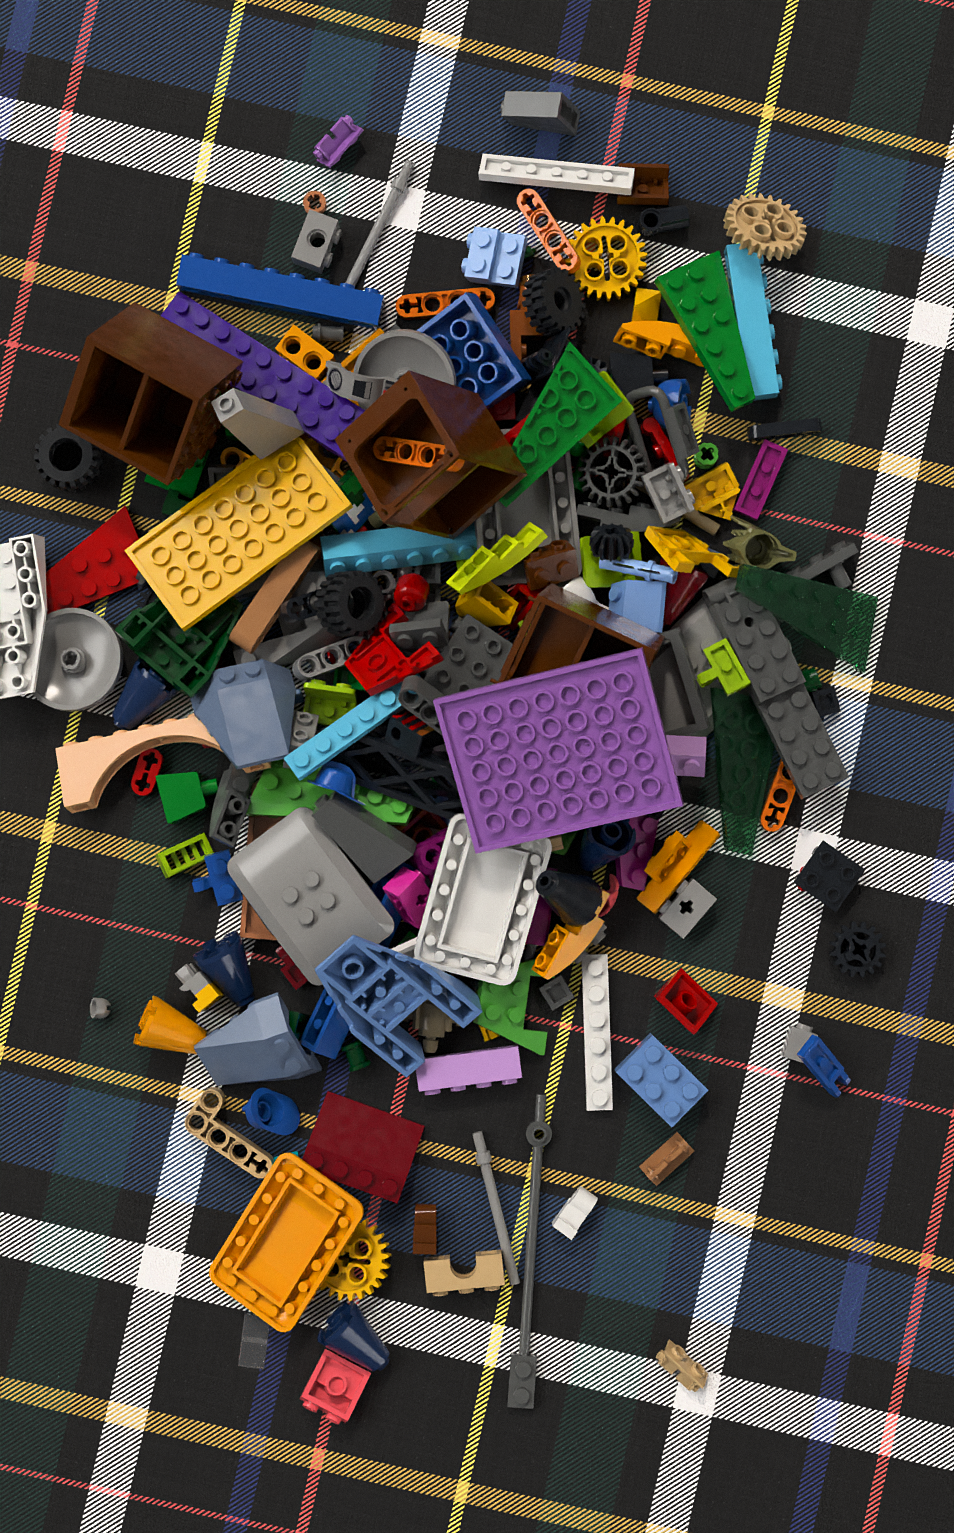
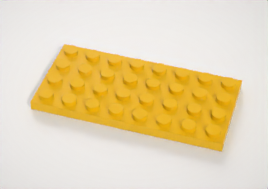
[124,436,353,632]

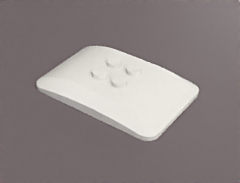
[414,813,552,985]

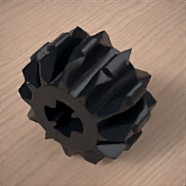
[589,523,634,562]

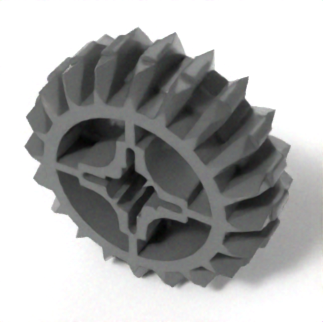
[578,437,648,507]

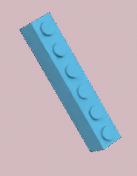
[724,243,782,401]
[320,522,477,577]

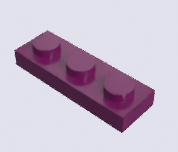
[733,439,788,521]

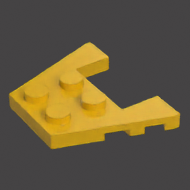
[644,526,748,578]

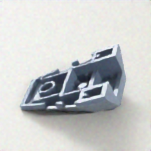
[190,659,296,770]
[194,992,322,1086]

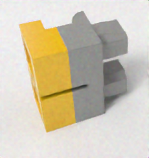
[175,963,224,1012]

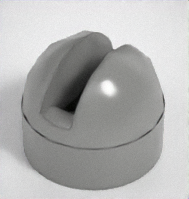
[90,997,111,1019]

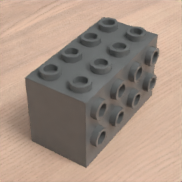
[420,614,513,709]

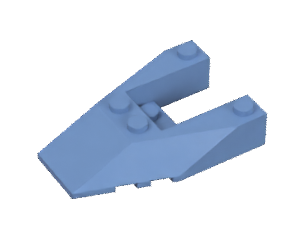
[315,935,483,1078]

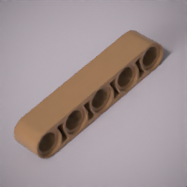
[229,540,321,654]

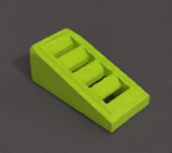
[155,833,214,878]

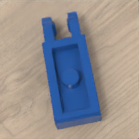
[797,1034,851,1098]

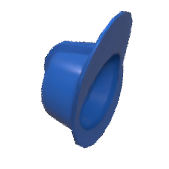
[307,760,366,806]
[242,1087,300,1136]

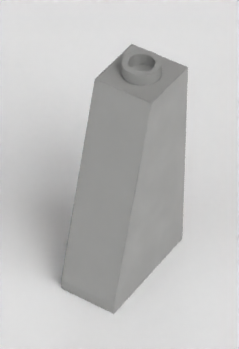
[211,388,304,460]

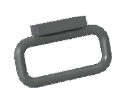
[626,386,700,482]

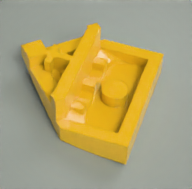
[684,462,740,521]

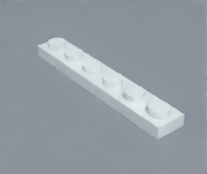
[479,154,635,195]
[581,954,613,1111]

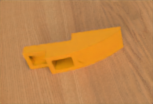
[613,320,704,367]
[531,889,610,980]

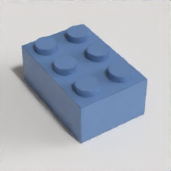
[614,1033,708,1127]

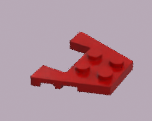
[344,603,444,697]

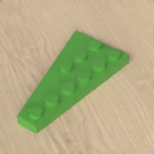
[245,759,416,826]

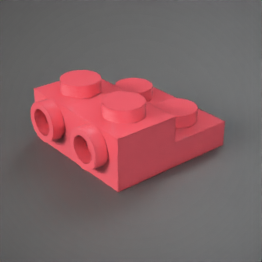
[299,1349,371,1425]

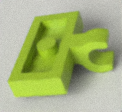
[696,638,751,697]

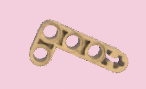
[185,1087,274,1178]

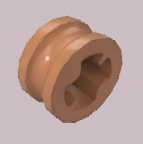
[303,191,327,214]

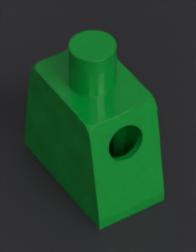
[155,772,219,824]

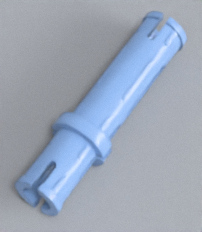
[599,558,678,584]

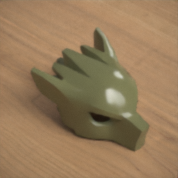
[723,515,796,571]

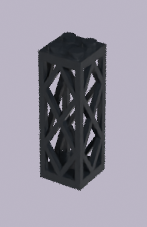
[331,725,464,820]

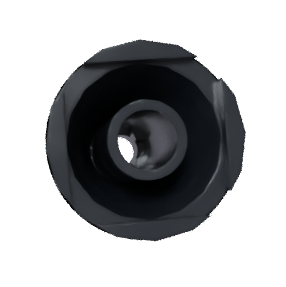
[536,870,602,927]

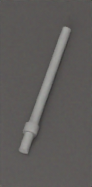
[345,160,415,286]
[472,1131,520,1285]

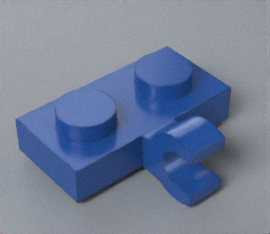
[192,849,243,906]

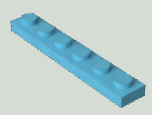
[284,674,421,781]

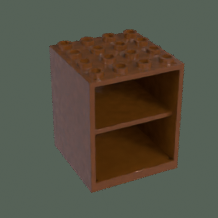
[58,302,244,485]

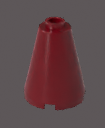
[656,557,709,628]

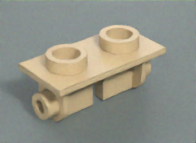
[656,1339,708,1392]

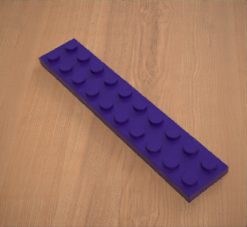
[160,291,365,462]

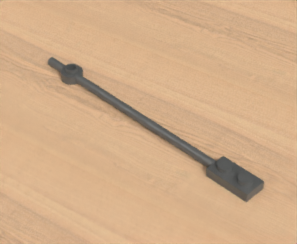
[507,1094,552,1409]

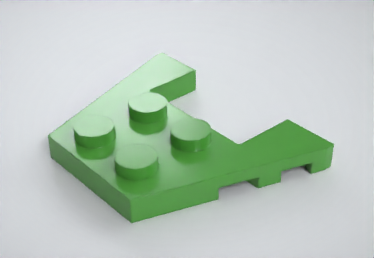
[473,958,555,1055]

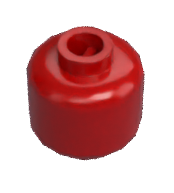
[393,573,430,612]

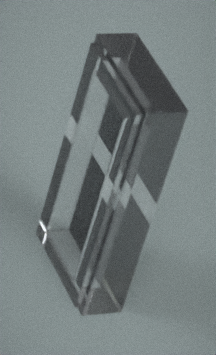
[238,1313,270,1369]

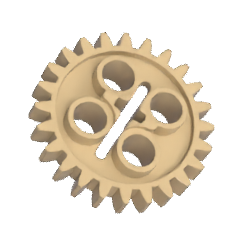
[723,193,807,261]

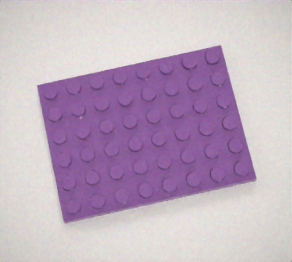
[433,647,684,854]

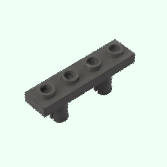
[762,541,859,615]

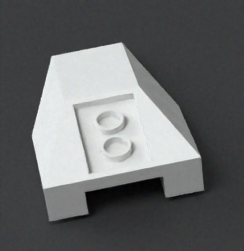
[0,534,47,699]

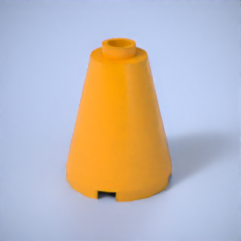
[133,995,207,1054]

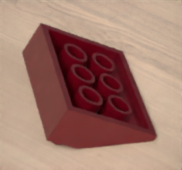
[302,1091,425,1204]

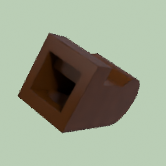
[413,1203,437,1255]

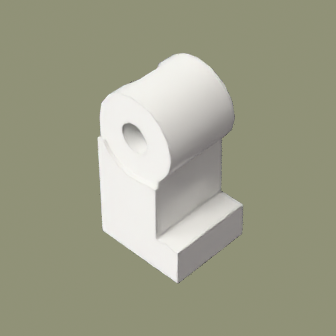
[552,1186,598,1240]

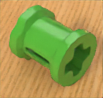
[693,443,718,470]

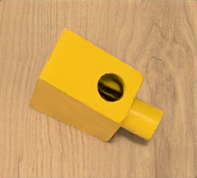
[455,581,519,627]

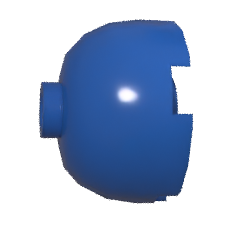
[648,379,691,429]

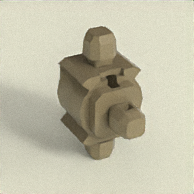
[403,999,460,1053]

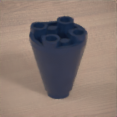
[193,930,255,1007]

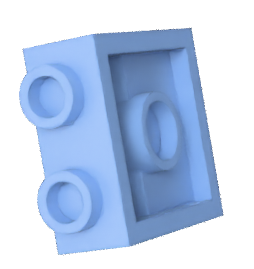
[461,226,528,288]

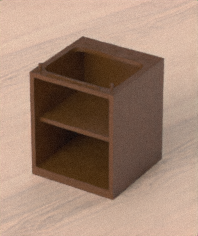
[334,370,528,540]
[490,583,665,684]

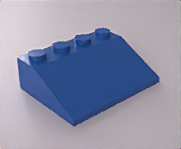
[416,292,532,409]

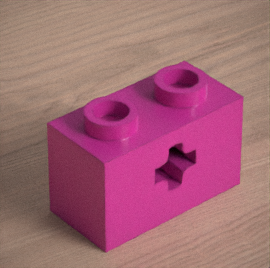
[383,866,430,929]

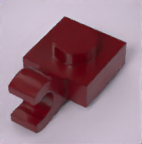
[275,946,308,990]

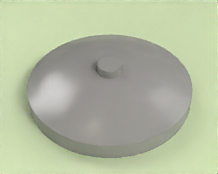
[353,329,456,410]
[32,608,123,712]

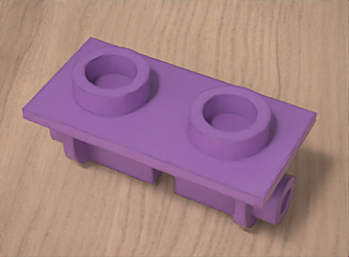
[313,115,364,168]

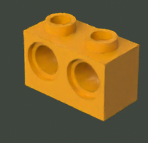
[275,324,336,381]

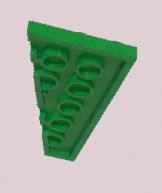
[654,250,755,412]
[499,342,623,508]

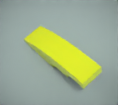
[446,522,548,595]

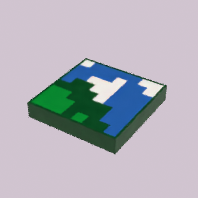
[329,470,376,535]

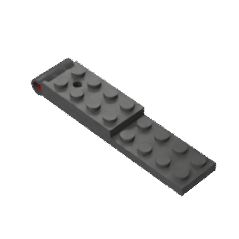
[702,570,849,799]

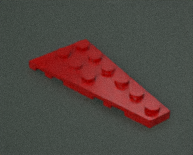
[46,506,140,614]

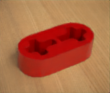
[131,748,164,796]

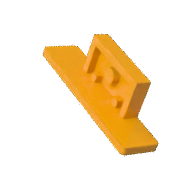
[637,820,720,914]

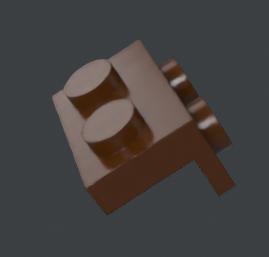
[617,163,669,205]
[521,540,579,591]

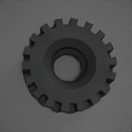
[522,267,586,337]

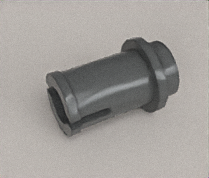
[312,323,344,344]

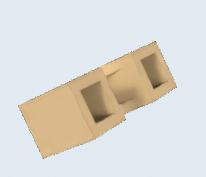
[424,1249,505,1296]

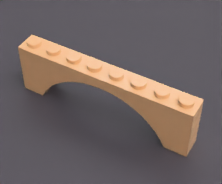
[55,713,271,813]

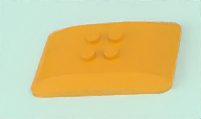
[209,1152,364,1332]

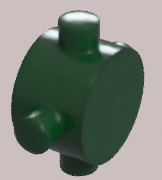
[523,246,536,262]

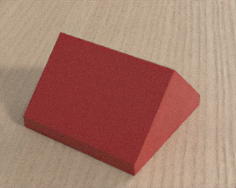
[653,968,718,1035]

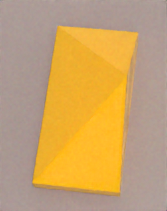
[631,287,661,322]

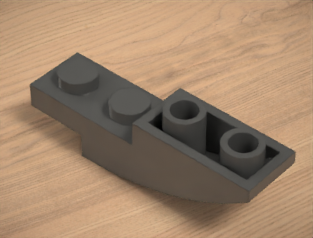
[576,502,681,535]
[209,762,258,848]

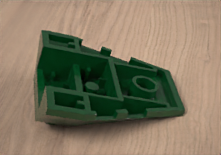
[115,596,244,699]

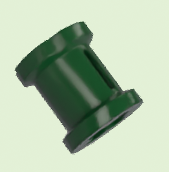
[341,1040,371,1072]

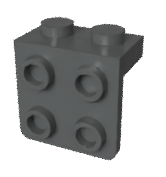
[389,601,450,651]

